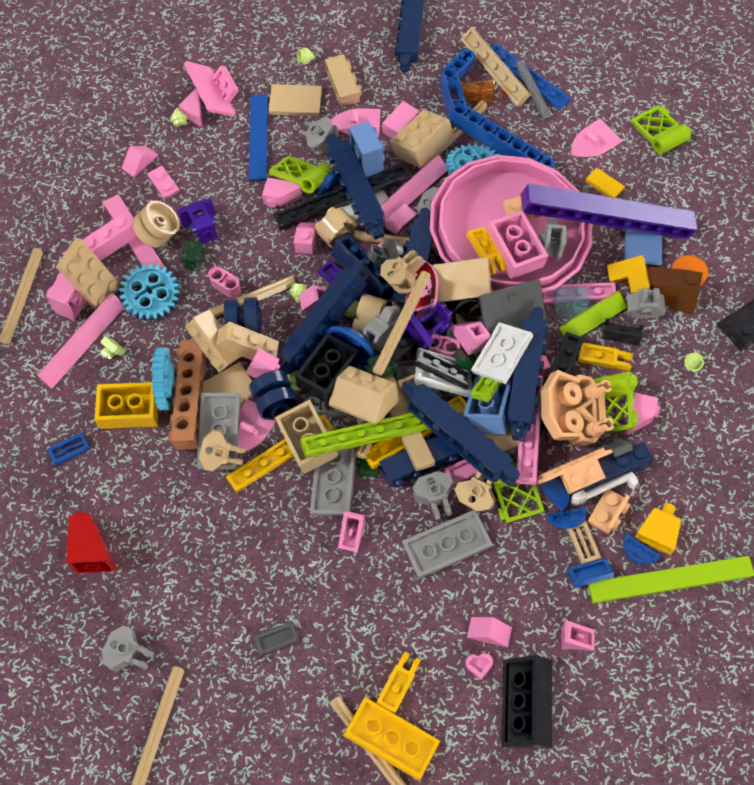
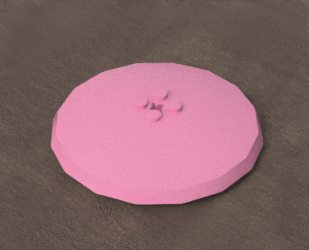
[430,155,592,292]

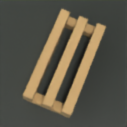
[567,521,601,565]

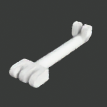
[571,471,638,506]

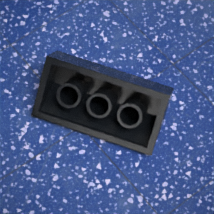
[716,299,754,352]
[501,655,552,749]

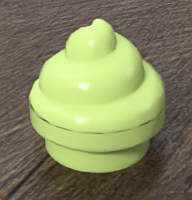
[297,48,315,65]
[170,108,188,127]
[290,284,307,303]
[344,300,359,317]
[684,352,704,372]

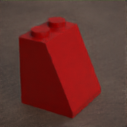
[66,512,117,574]

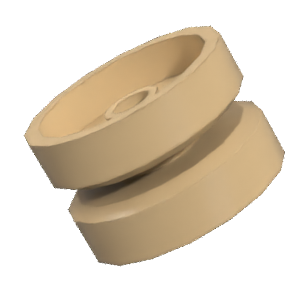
[132,200,180,248]

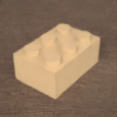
[390,109,453,168]
[275,400,339,474]

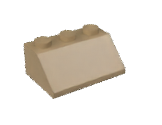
[329,366,399,425]

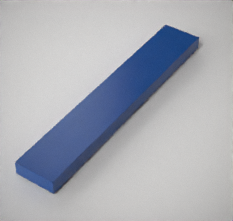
[491,43,571,111]
[249,94,268,182]

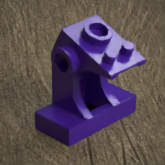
[177,197,217,244]
[406,302,452,350]

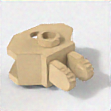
[380,250,424,294]
[199,429,246,471]
[454,471,496,511]

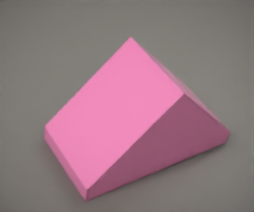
[179,90,203,126]
[122,146,158,177]
[338,511,366,553]
[467,617,512,648]
[561,621,594,651]

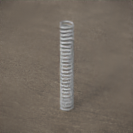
[516,60,551,119]

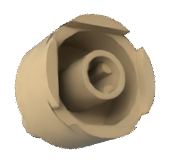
[315,207,358,249]
[353,293,387,332]

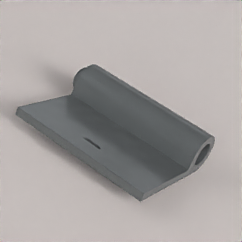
[479,279,547,336]

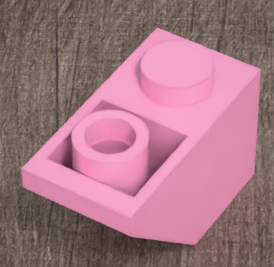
[449,322,490,355]

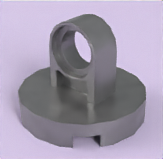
[367,239,403,265]

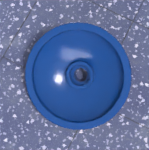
[327,326,377,366]

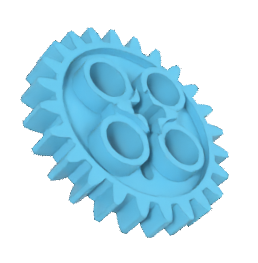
[446,143,500,175]
[119,262,180,321]
[152,347,175,410]

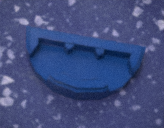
[317,171,340,197]
[538,479,570,513]
[547,507,587,529]
[623,533,661,565]

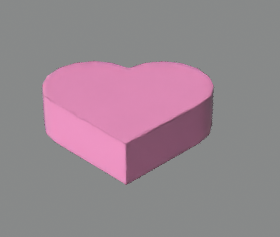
[465,653,493,680]

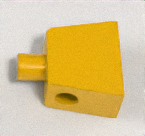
[635,503,681,555]

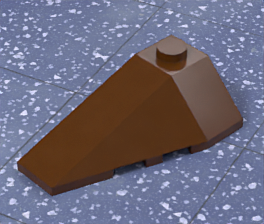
[623,267,703,314]

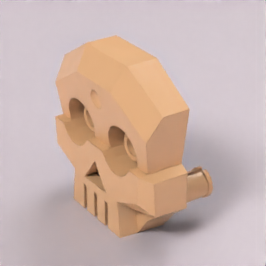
[540,370,614,446]

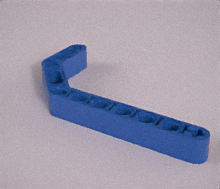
[439,49,555,169]

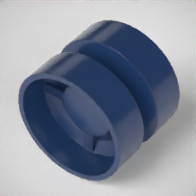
[224,297,262,334]
[249,370,299,420]

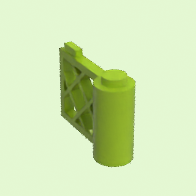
[631,105,692,155]
[269,156,332,194]
[594,371,638,434]
[486,462,545,523]

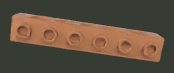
[168,340,206,450]

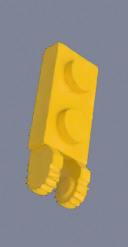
[466,227,507,274]
[577,343,633,371]
[376,651,421,714]

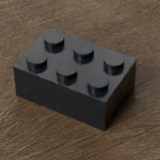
[295,333,360,405]

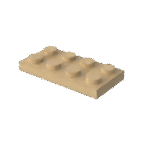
[55,238,121,310]

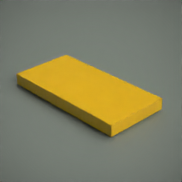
[343,697,440,781]

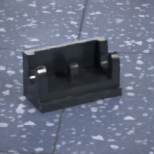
[601,318,644,346]

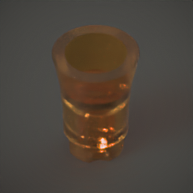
[460,80,495,104]

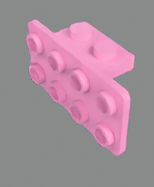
[184,61,239,117]

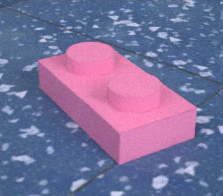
[147,166,180,200]

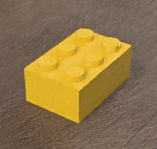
[95,382,159,429]

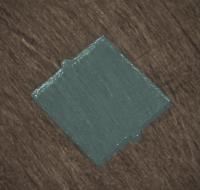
[553,286,590,318]

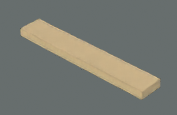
[460,27,531,107]
[371,366,435,471]

